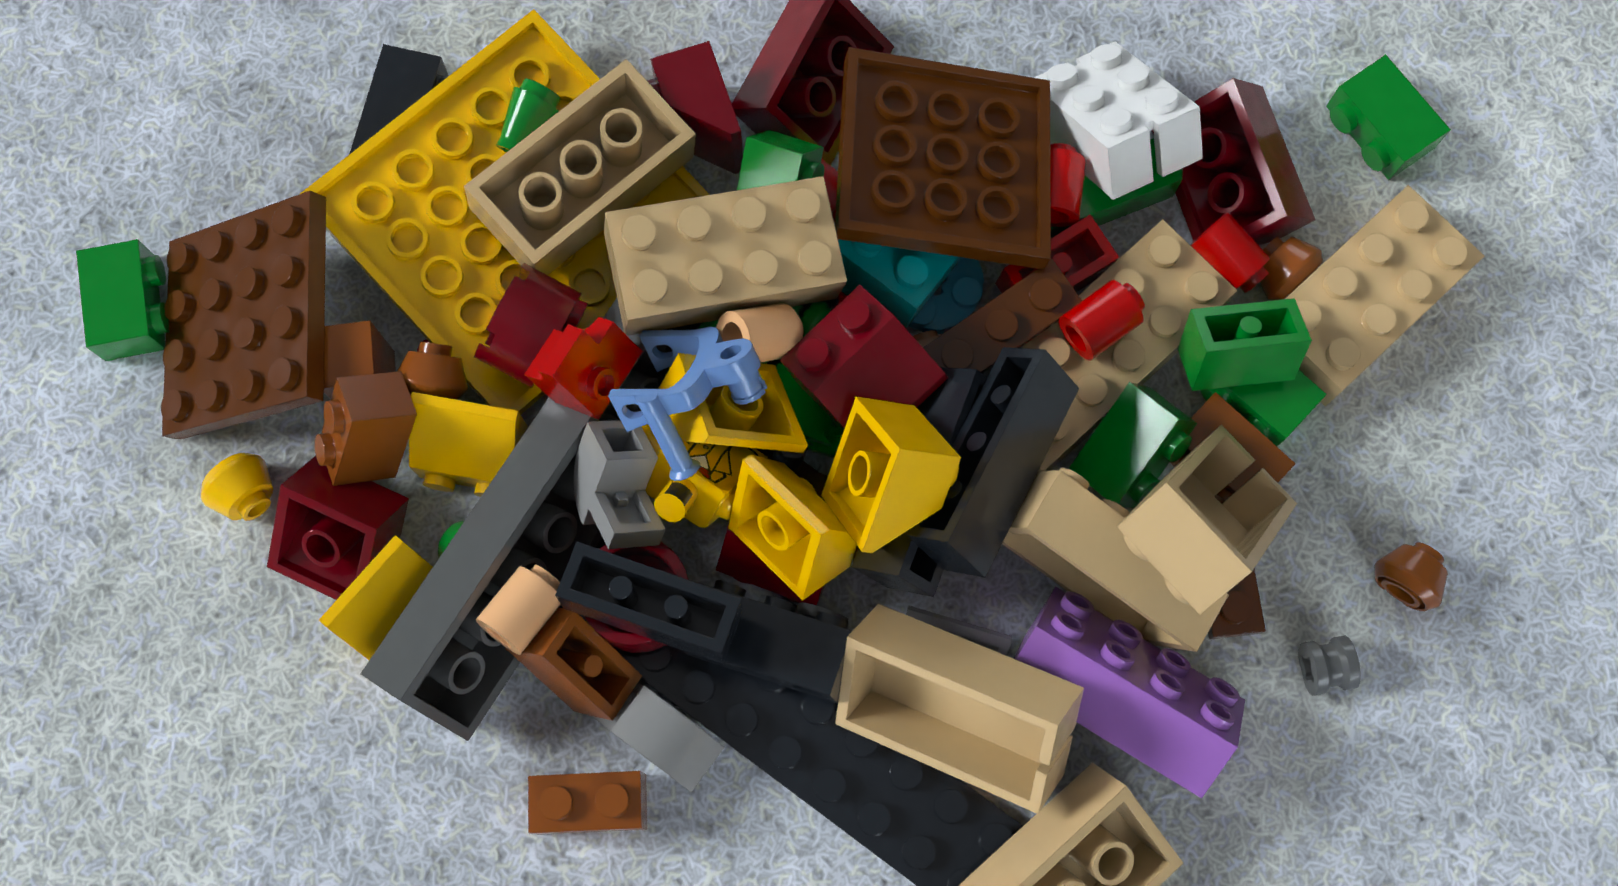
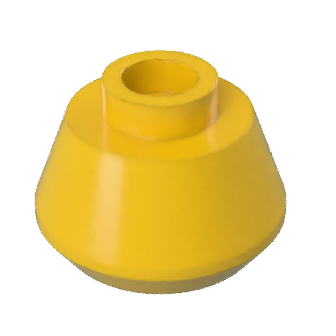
[201,453,273,521]

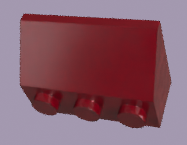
[732,0,894,165]
[1152,78,1315,245]

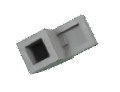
[574,420,666,549]
[593,683,725,792]

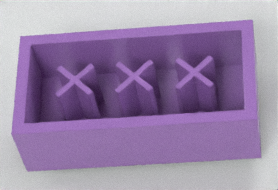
[1014,586,1245,798]

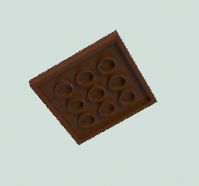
[835,47,1051,269]
[161,191,326,439]

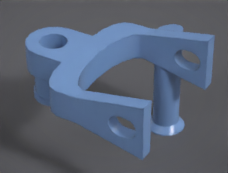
[608,327,767,481]

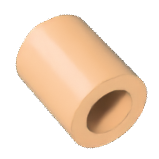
[716,303,804,363]
[476,565,561,655]

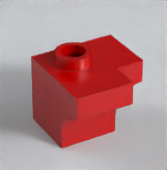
[524,317,642,420]

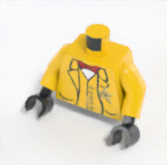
[641,367,808,528]

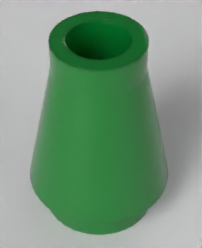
[496,78,561,153]

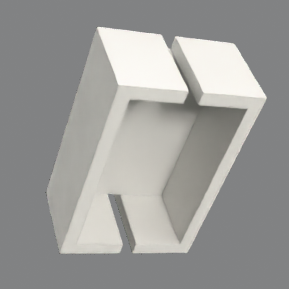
[1034,41,1203,200]

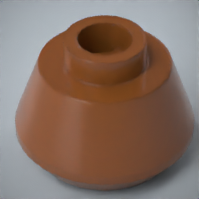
[1260,236,1323,301]
[397,342,468,400]
[1374,542,1448,611]

